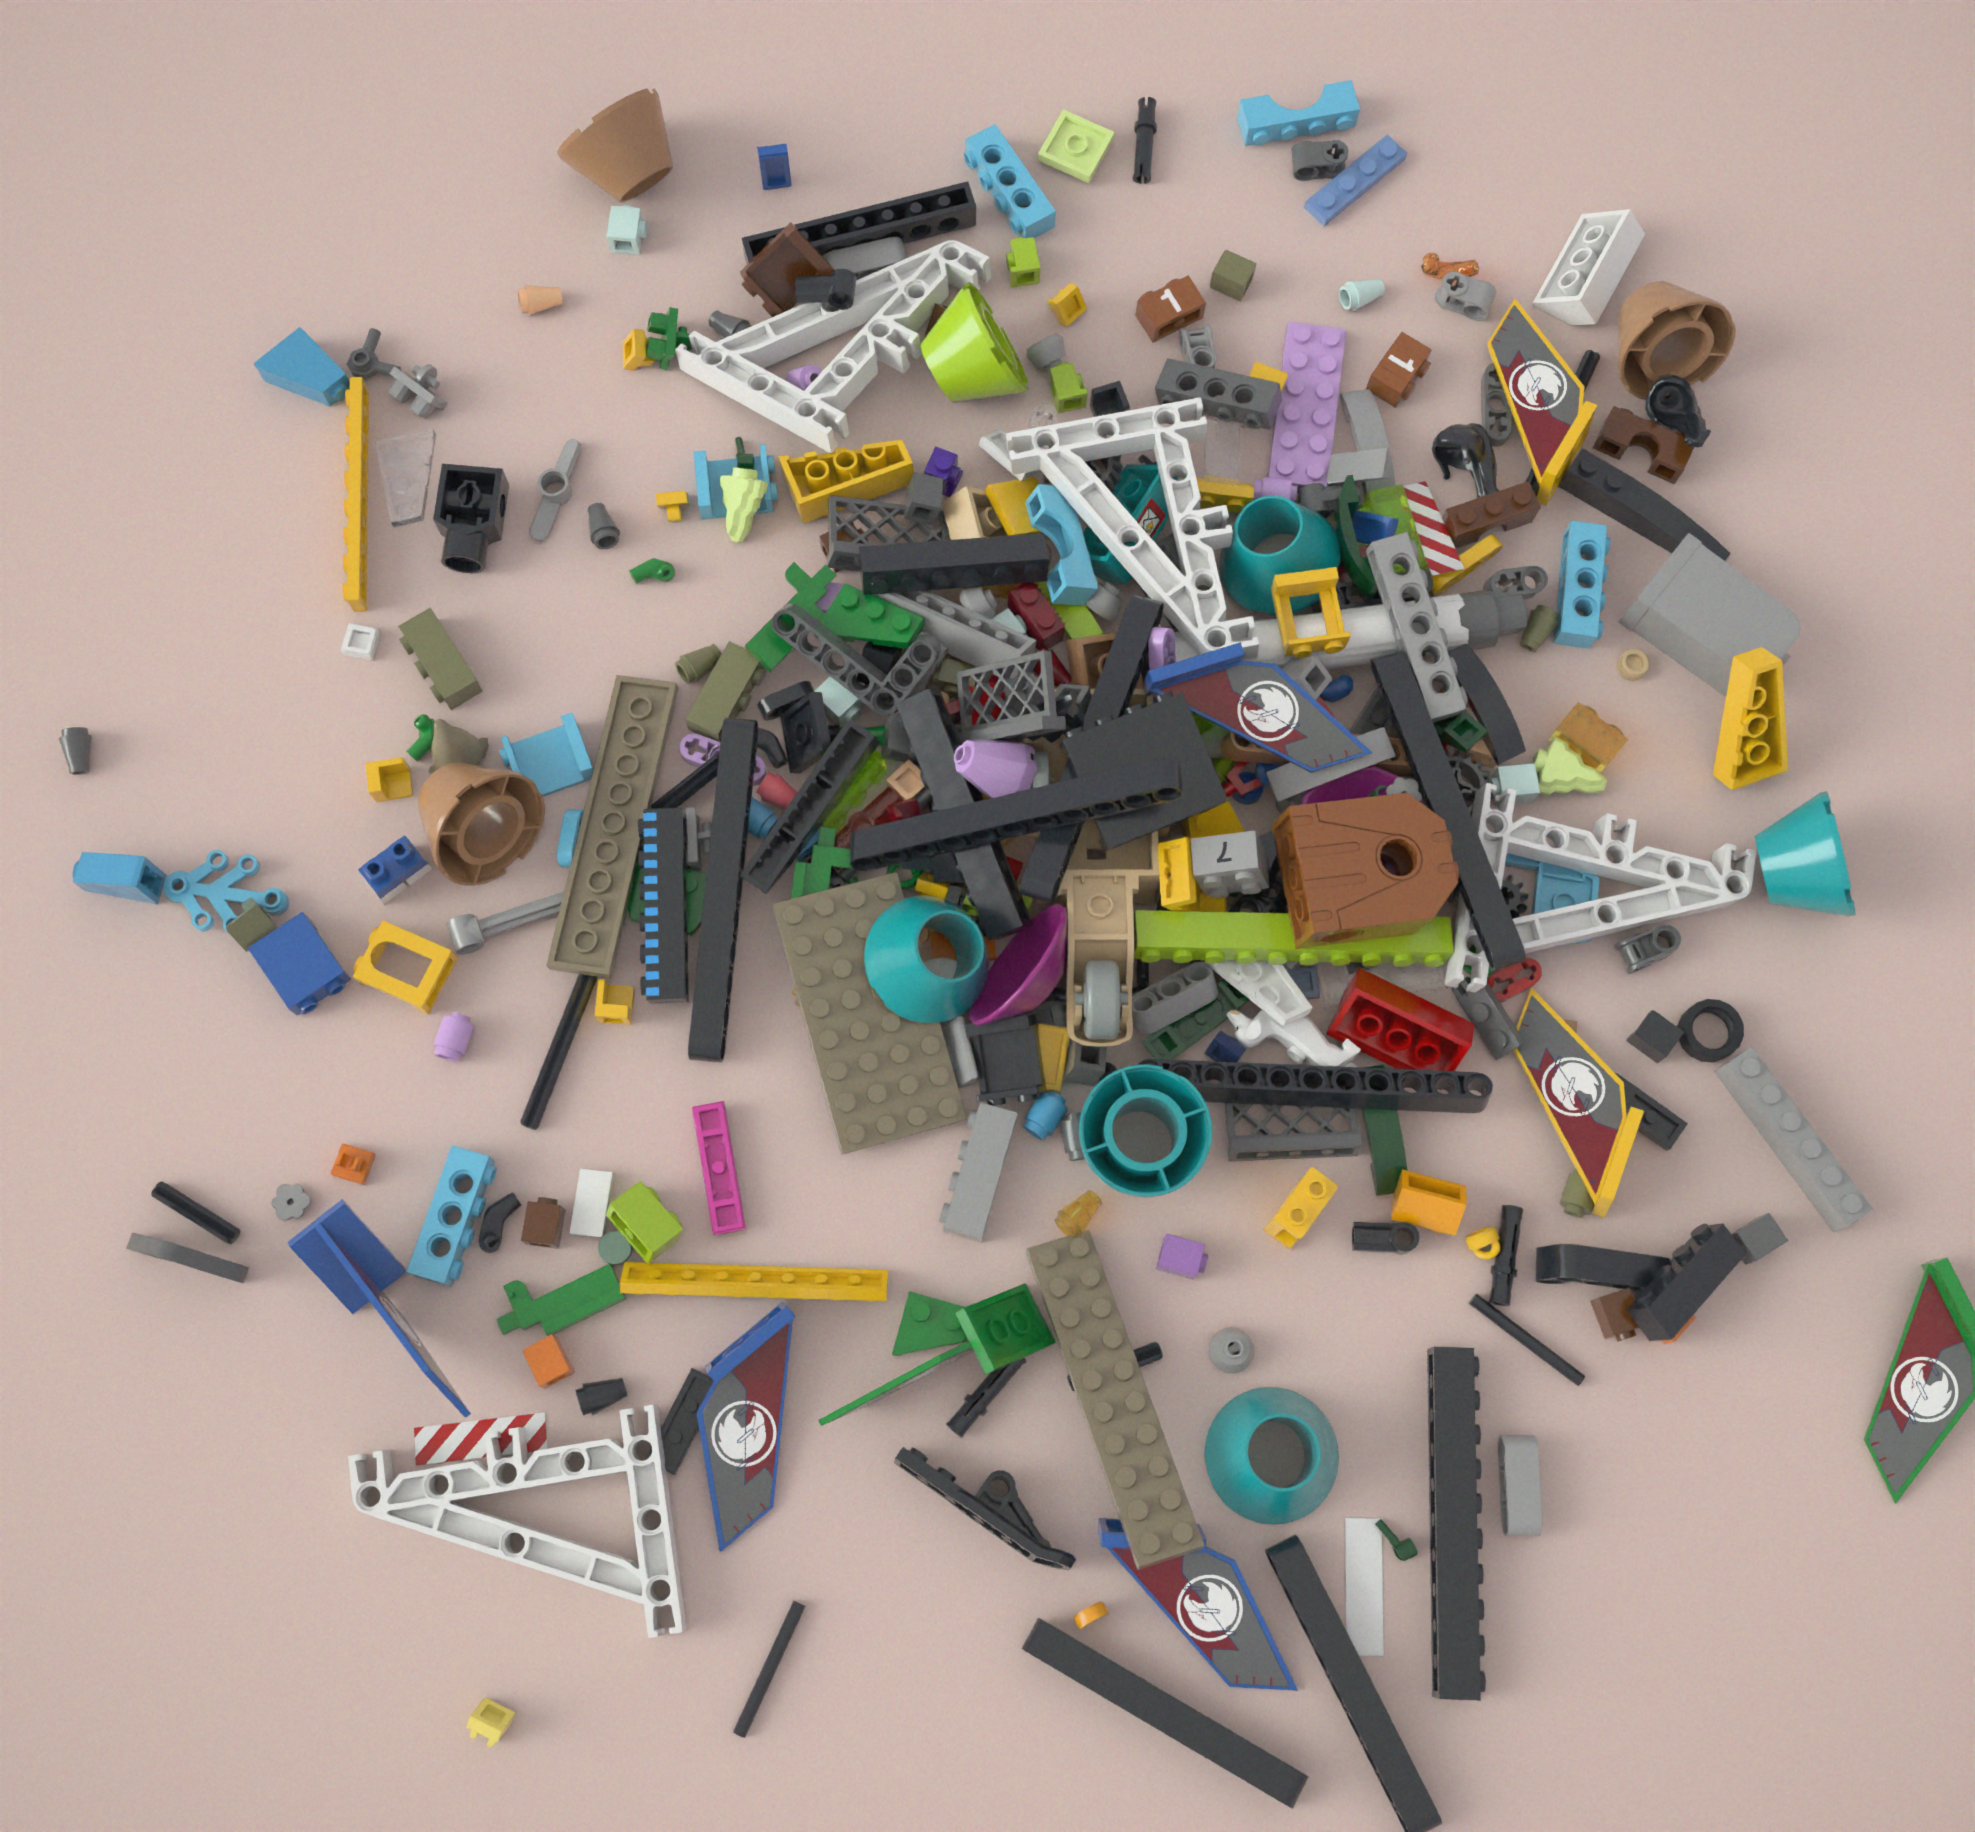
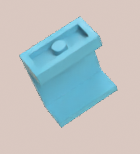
[693,444,778,520]
[499,712,594,796]

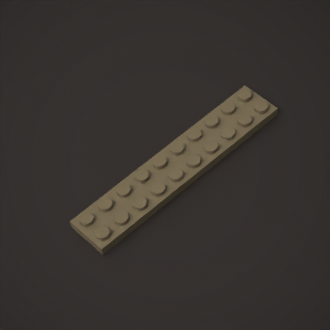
[546,675,679,978]
[1026,1230,1205,1570]

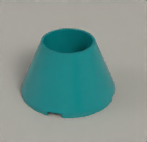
[1219,496,1341,616]
[1754,791,1856,917]
[864,896,989,1024]
[1079,1064,1212,1197]
[1204,1387,1339,1525]

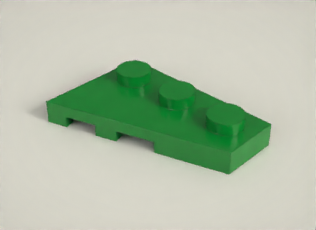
[814,584,925,649]

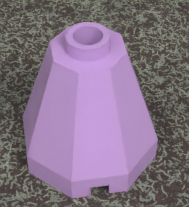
[954,739,1037,799]

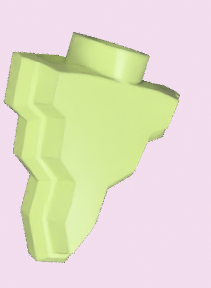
[720,467,768,543]
[1532,736,1608,796]

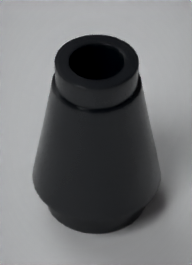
[575,1377,628,1416]

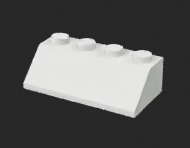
[1532,209,1645,325]

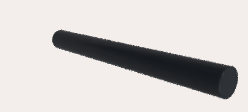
[1469,1293,1585,1386]
[733,1600,806,1738]

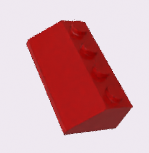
[1326,967,1475,1091]

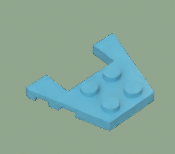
[1505,853,1600,946]

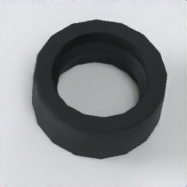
[1677,999,1744,1063]

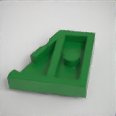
[892,1292,966,1356]

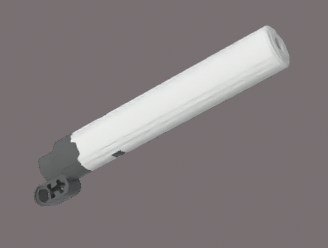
[1174,566,1548,670]

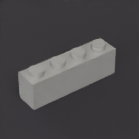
[939,1102,1018,1242]

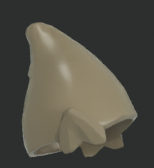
[428,719,489,774]

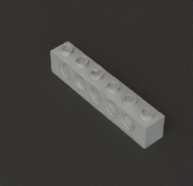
[1366,532,1467,723]

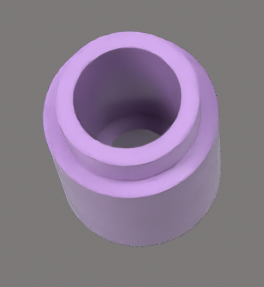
[785,365,822,391]
[1253,477,1297,502]
[433,1012,475,1062]

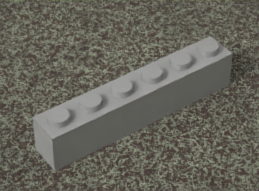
[861,589,1036,679]
[1714,1047,1873,1232]

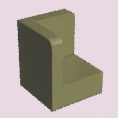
[1210,250,1257,302]
[226,897,277,952]

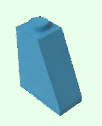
[253,327,350,406]
[72,852,166,905]

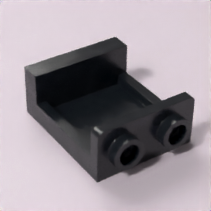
[965,1014,1046,1106]

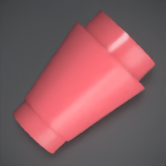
[756,772,797,810]

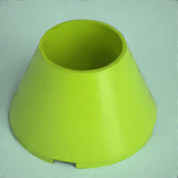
[920,282,1029,402]

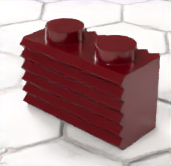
[1007,582,1065,651]

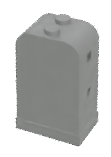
[1619,533,1800,696]

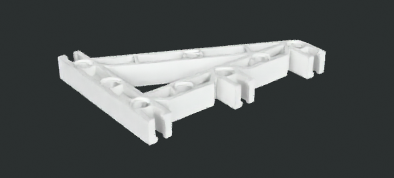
[675,240,991,453]
[1006,397,1259,660]
[1444,783,1756,993]
[348,1405,687,1638]

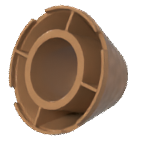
[557,88,673,202]
[1618,281,1736,400]
[418,762,545,886]

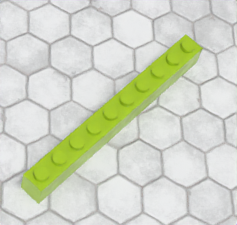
[1133,910,1454,968]

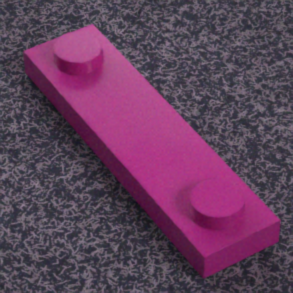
[692,1101,746,1236]

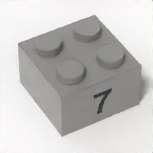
[1191,830,1270,898]

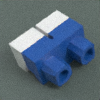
[358,835,433,905]

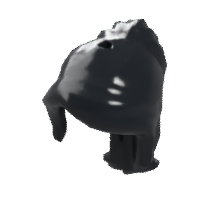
[1645,374,1711,448]
[1432,423,1499,498]

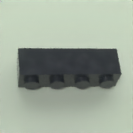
[1627,1223,1746,1341]

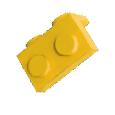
[1196,477,1254,513]

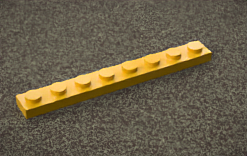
[342,377,369,612]
[620,1262,888,1302]

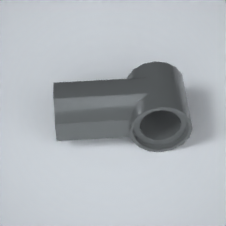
[1298,482,1362,519]

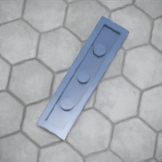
[1304,134,1407,226]

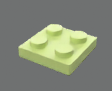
[1037,109,1115,183]

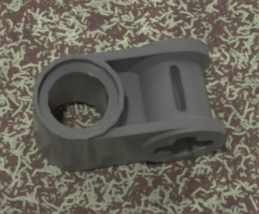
[1291,140,1349,181]
[1614,925,1681,974]

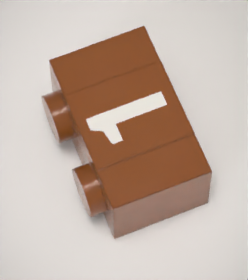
[1135,275,1206,343]
[1366,332,1432,408]

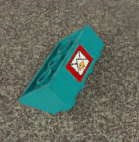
[1083,464,1180,584]

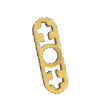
[1431,534,1503,596]

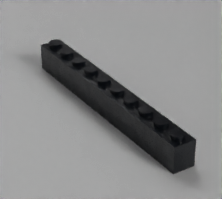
[1427,1346,1486,1701]

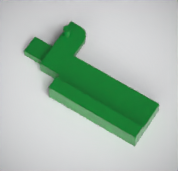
[745,562,837,673]
[791,826,852,899]
[496,1263,627,1336]

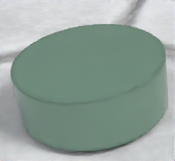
[598,1231,633,1266]

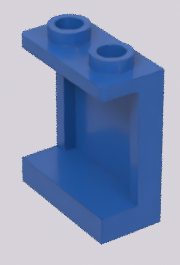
[248,912,351,1016]

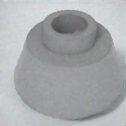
[1026,333,1065,372]
[1086,581,1123,621]
[959,586,998,619]
[1209,1327,1254,1373]

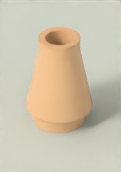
[517,285,563,315]

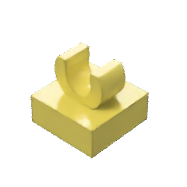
[466,1697,516,1747]

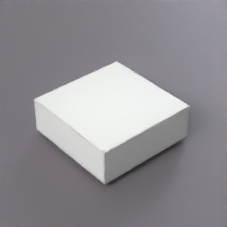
[341,623,381,661]

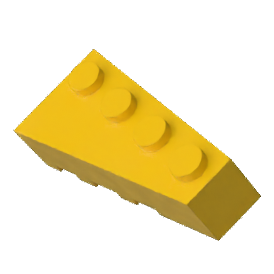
[778,439,914,524]
[1713,647,1788,790]

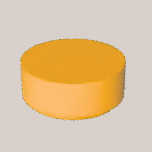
[1074,1601,1109,1630]

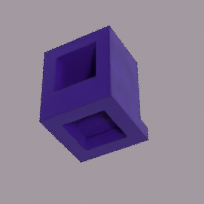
[924,446,963,497]

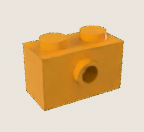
[1391,1169,1467,1236]

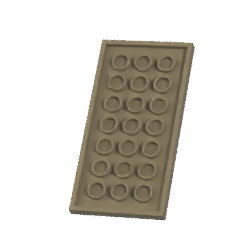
[772,872,967,1155]

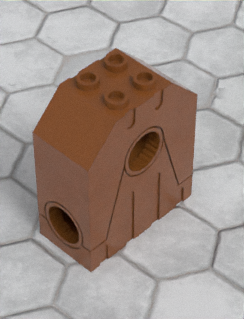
[1271,793,1459,949]

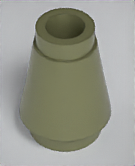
[1519,605,1559,652]
[675,644,722,684]

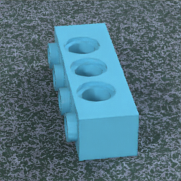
[963,124,1056,238]
[1553,520,1610,649]
[407,1145,497,1287]

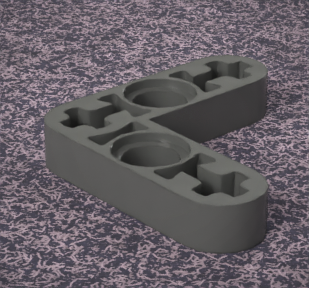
[1481,363,1512,447]
[126,1233,249,1283]

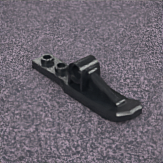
[894,1447,1076,1570]

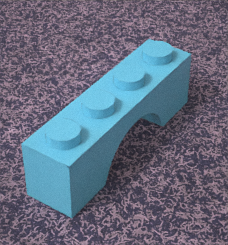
[1237,80,1360,146]
[1025,484,1098,606]

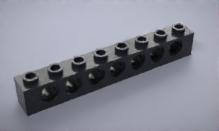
[741,181,976,264]

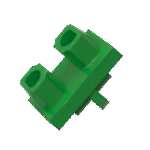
[646,307,692,370]

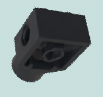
[433,464,509,574]

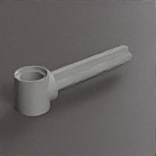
[447,892,564,955]

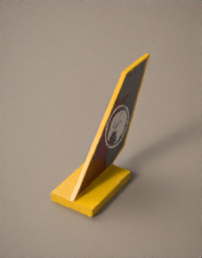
[1487,298,1597,506]
[1513,987,1644,1218]

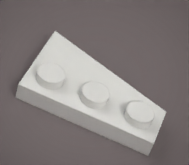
[1205,960,1313,1026]

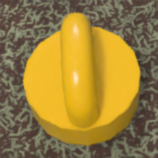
[1465,1226,1500,1260]

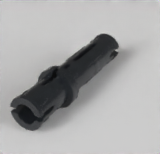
[1133,97,1157,184]
[1489,1205,1524,1306]
[946,1358,1027,1438]

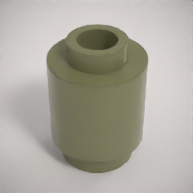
[1559,1168,1594,1218]

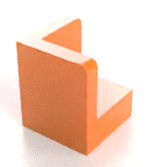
[523,1334,575,1389]

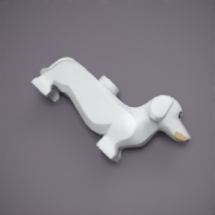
[1226,1010,1361,1067]

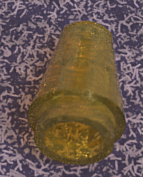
[1055,1190,1102,1238]

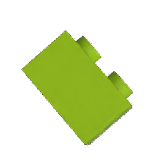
[606,1181,683,1264]

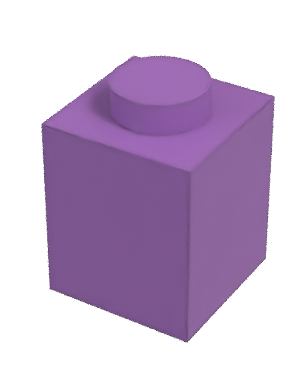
[1156,1234,1208,1280]

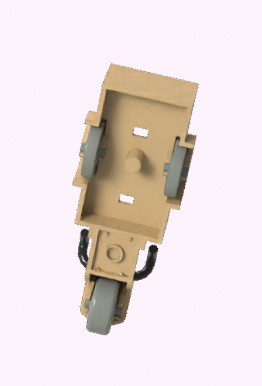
[1023,689,1170,1047]

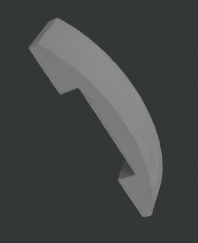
[1340,389,1396,502]
[1266,727,1396,803]

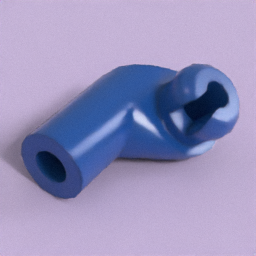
[1319,675,1353,702]

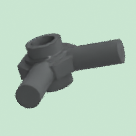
[347,328,401,379]

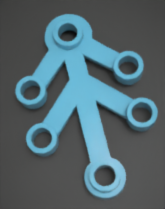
[163,850,289,934]

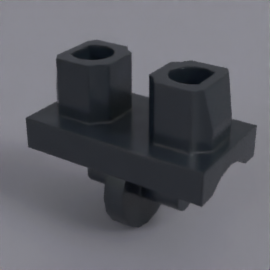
[1027,689,1085,743]

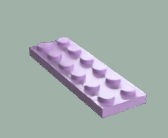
[1268,321,1346,490]

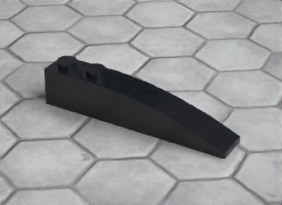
[1558,448,1730,561]
[740,718,881,894]

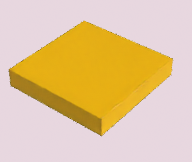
[984,477,1042,536]

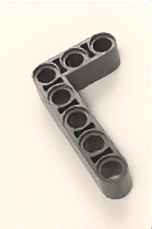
[772,604,941,716]

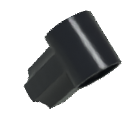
[795,269,856,310]
[1352,1222,1420,1255]

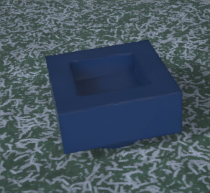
[1204,1030,1246,1062]

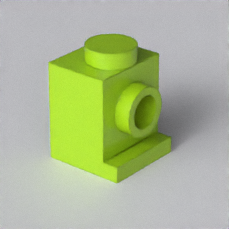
[1006,237,1040,288]
[1049,362,1088,414]

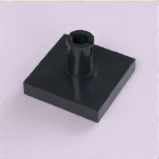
[780,692,842,774]

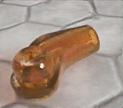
[1421,253,1479,282]

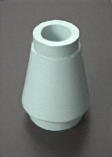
[1339,279,1385,311]

